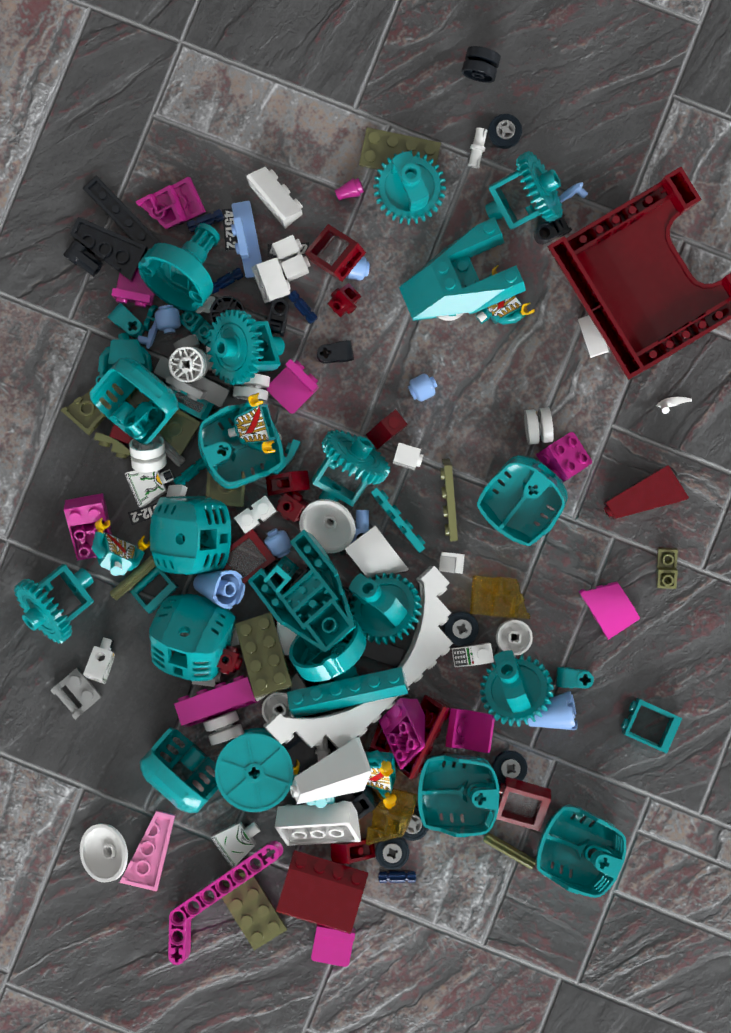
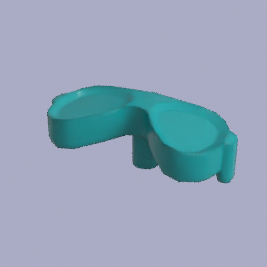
[144,305,158,332]

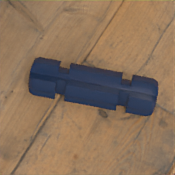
[187,209,224,232]
[212,268,243,294]
[288,290,317,324]
[378,871,416,883]

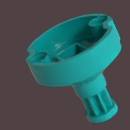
[138,223,220,311]
[289,617,366,682]

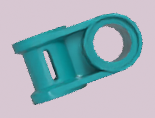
[108,303,144,338]
[124,402,162,439]
[556,667,594,689]

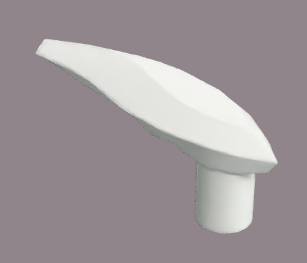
[656,397,692,414]

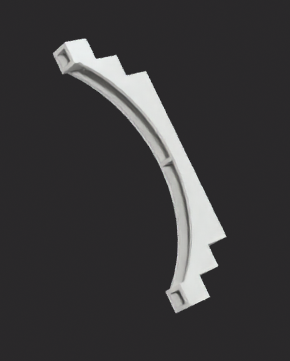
[263,566,453,749]

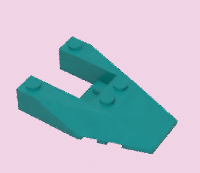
[399,217,526,321]
[248,530,356,653]

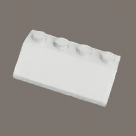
[275,801,361,846]

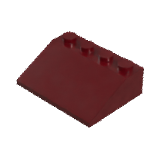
[394,694,451,780]
[276,850,368,934]

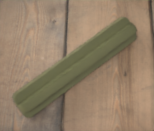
[110,556,156,600]
[483,832,536,869]

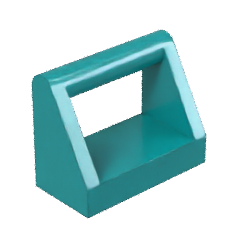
[130,567,179,614]

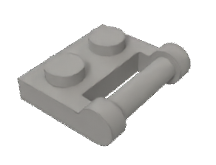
[50,668,102,720]

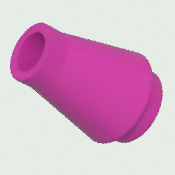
[335,178,364,201]

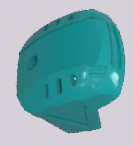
[90,357,179,445]
[198,403,284,489]
[477,455,568,546]
[150,496,231,575]
[149,594,236,681]
[140,727,218,813]
[418,753,499,837]
[536,804,626,898]

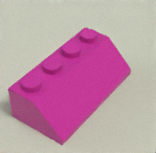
[174,675,260,728]

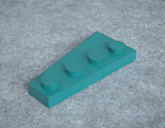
[371,488,425,553]

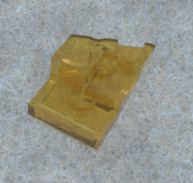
[470,576,531,619]
[366,788,417,845]

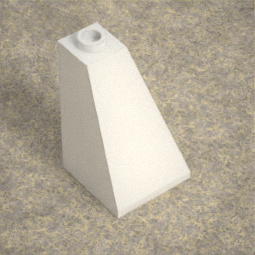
[290,737,371,804]

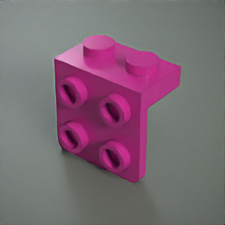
[111,269,155,308]
[266,359,319,414]
[535,432,592,482]
[445,708,495,753]
[311,924,356,967]

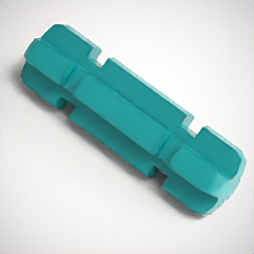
[174,458,206,485]

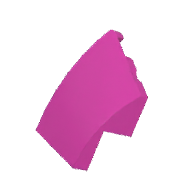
[135,177,206,229]
[579,582,640,640]

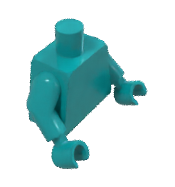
[96,333,153,384]

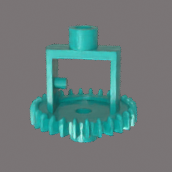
[373,150,446,225]
[485,151,563,230]
[207,310,285,385]
[312,429,390,507]
[14,564,94,644]
[349,573,422,645]
[480,650,554,727]

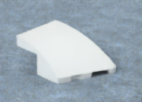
[345,526,409,578]

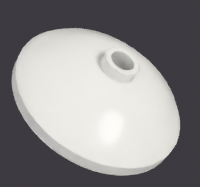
[299,499,356,553]
[80,823,128,883]

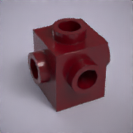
[327,283,362,317]
[276,492,309,522]
[217,645,243,675]

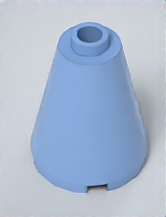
[193,570,245,609]
[528,691,578,730]

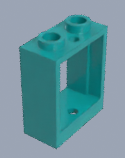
[621,698,682,754]

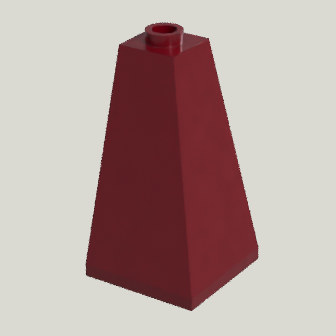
[603,465,689,519]

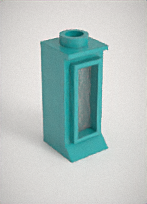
[168,386,216,421]
[263,555,299,593]

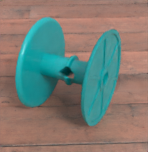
[215,728,294,812]

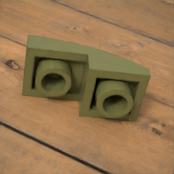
[94,432,131,459]
[656,547,678,589]

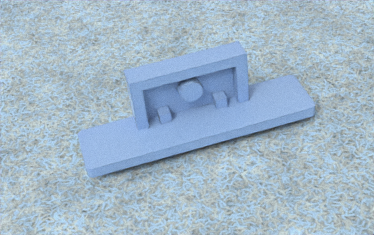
[231,201,262,278]

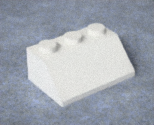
[246,166,303,229]

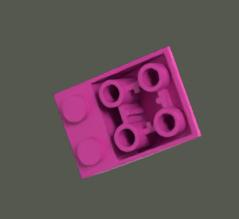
[64,493,112,561]
[379,698,425,769]

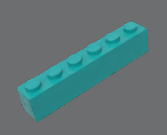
[287,667,409,718]

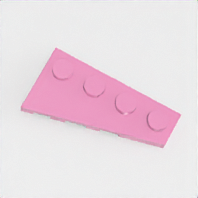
[119,810,176,891]

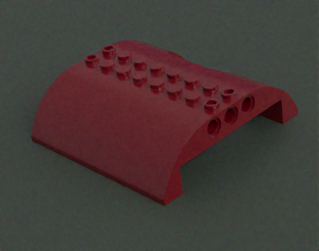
[547,167,731,380]

